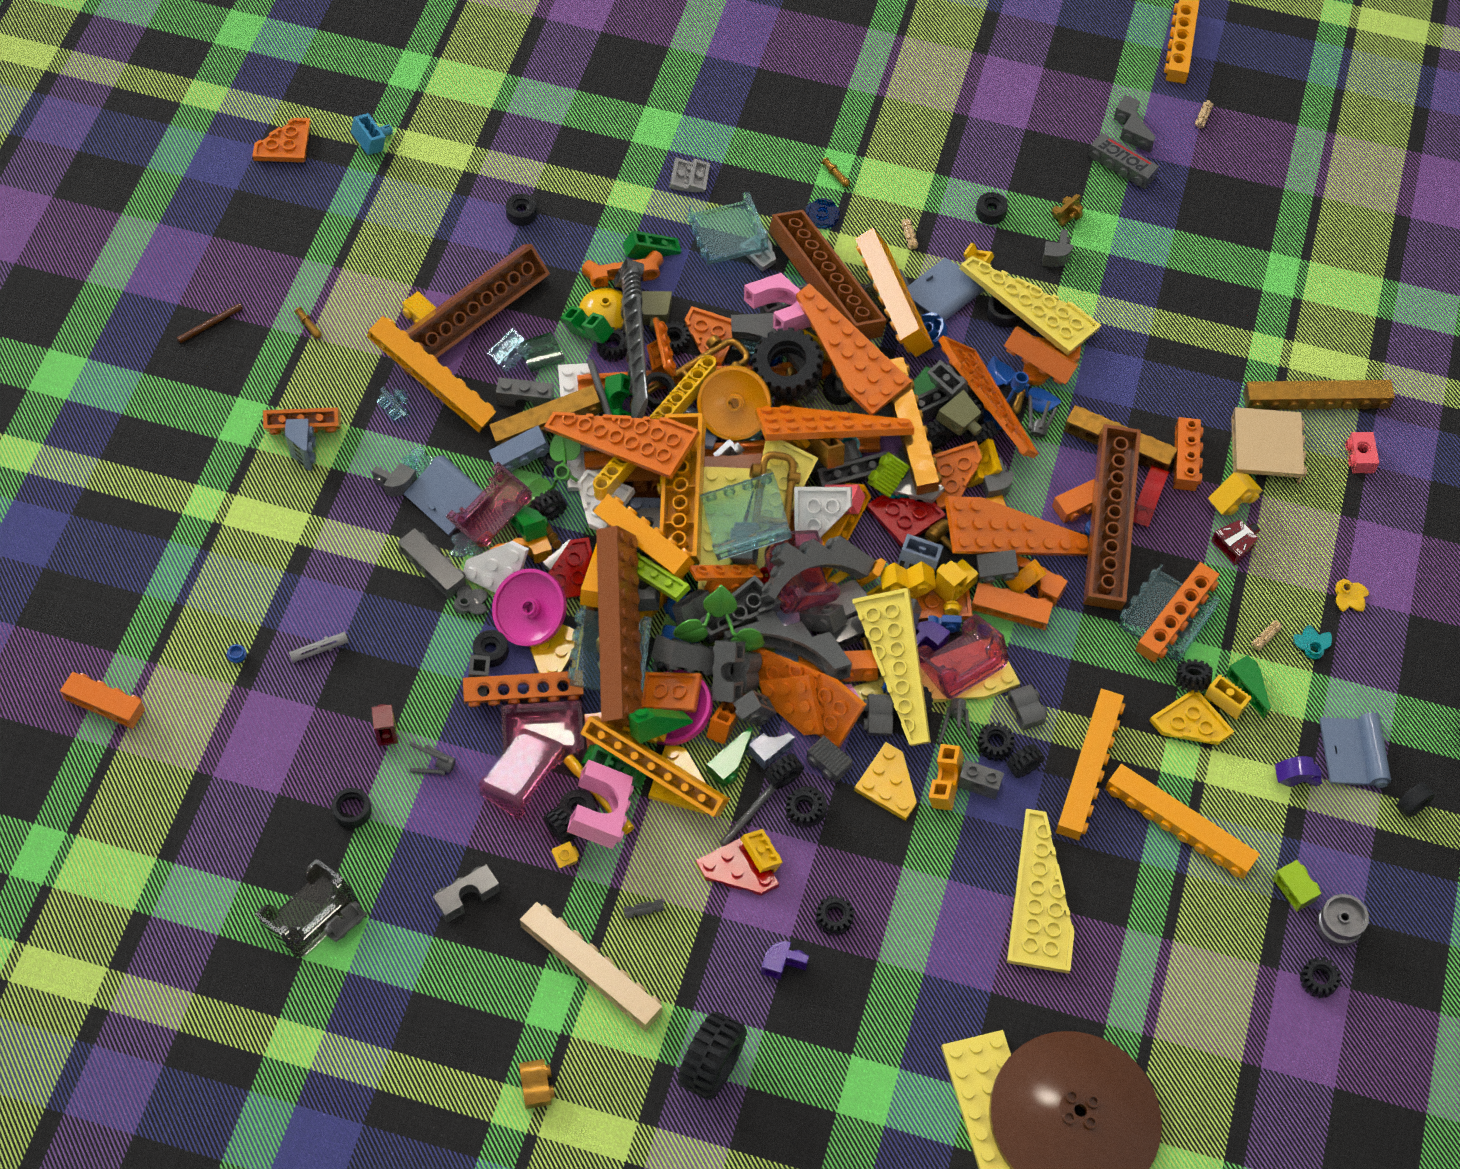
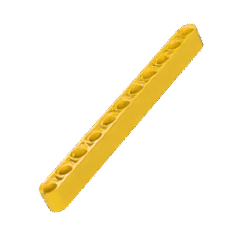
[593,355,716,501]

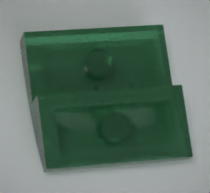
[518,332,565,372]

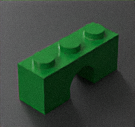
[560,306,614,344]
[603,373,633,417]

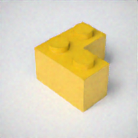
[1208,472,1263,515]
[934,559,979,602]
[880,561,936,599]

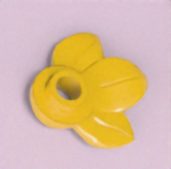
[1335,579,1369,612]

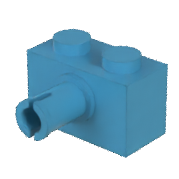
[351,113,393,155]

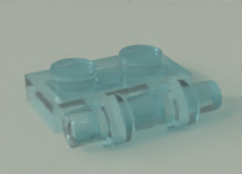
[487,328,532,372]

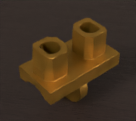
[1052,194,1083,226]

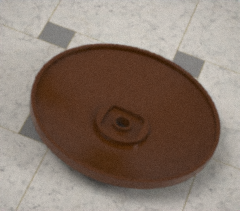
[989,1031,1162,1169]

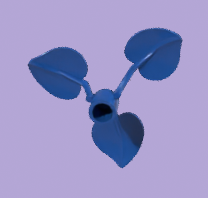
[982,356,1061,430]

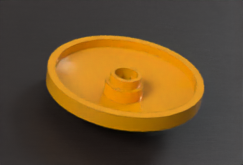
[697,366,772,441]

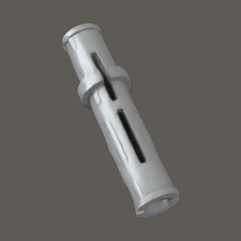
[289,631,349,663]

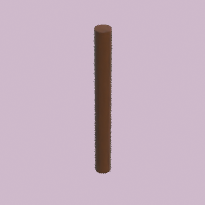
[176,303,243,344]

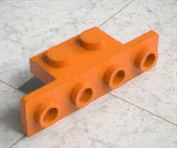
[647,317,676,377]
[689,564,764,594]

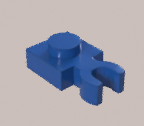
[928,615,962,633]

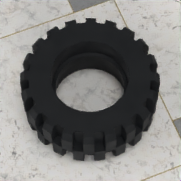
[752,328,823,402]
[678,1012,747,1100]

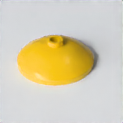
[579,288,624,330]

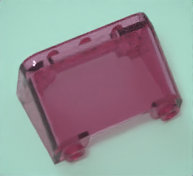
[445,462,532,548]
[764,530,840,614]
[918,614,1008,699]
[501,701,584,757]
[478,728,566,820]

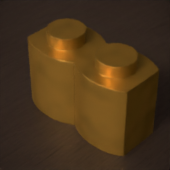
[519,1059,555,1109]

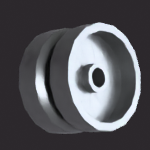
[1316,894,1369,947]

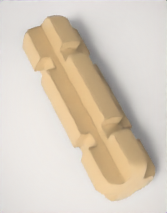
[1195,100,1213,129]
[901,219,918,250]
[1251,620,1282,651]

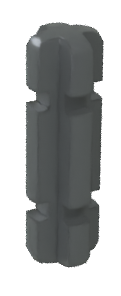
[623,899,664,919]

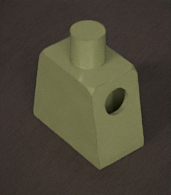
[641,291,672,332]
[936,390,983,436]

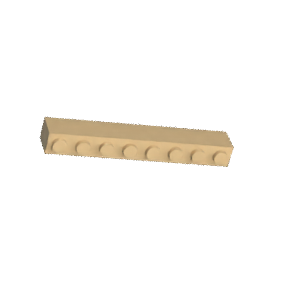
[520,902,662,1032]

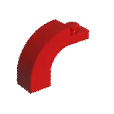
[1133,466,1169,527]

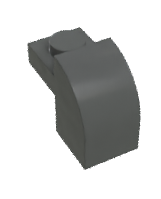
[1042,229,1073,267]
[982,457,1014,498]
[372,463,417,497]
[468,655,490,697]

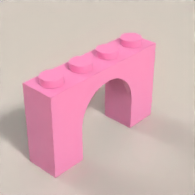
[744,273,811,331]
[567,759,634,849]

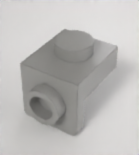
[713,439,744,456]

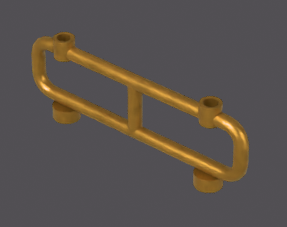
[630,335,750,417]
[738,451,801,582]

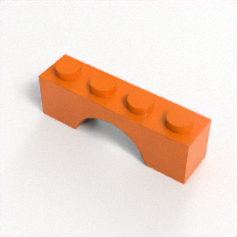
[1001,555,1068,607]

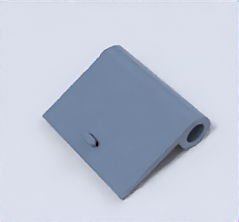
[907,257,984,321]
[403,455,490,536]
[1319,713,1391,788]

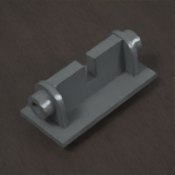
[323,901,367,942]

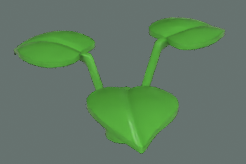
[524,435,581,507]
[673,585,765,652]

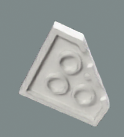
[577,469,635,530]
[794,486,852,544]
[463,541,529,593]

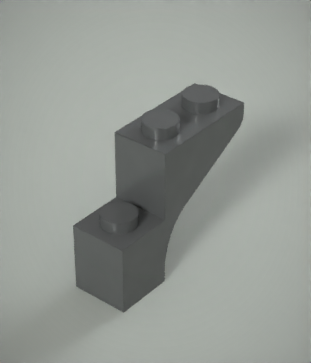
[1114,95,1155,153]

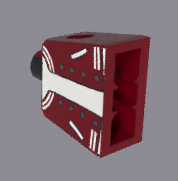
[1211,520,1260,566]

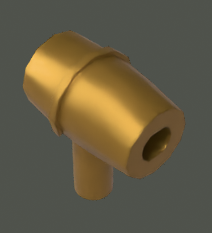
[925,519,952,551]

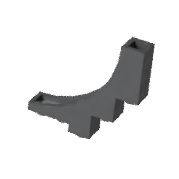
[731,313,824,403]
[760,535,875,602]
[724,611,852,680]

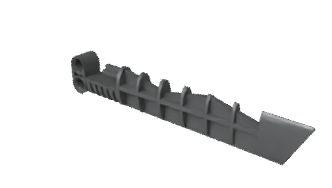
[614,259,648,418]

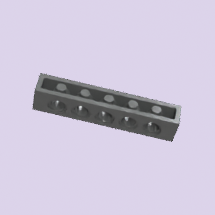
[637,507,662,612]

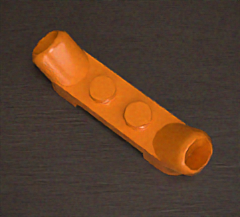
[582,250,664,288]

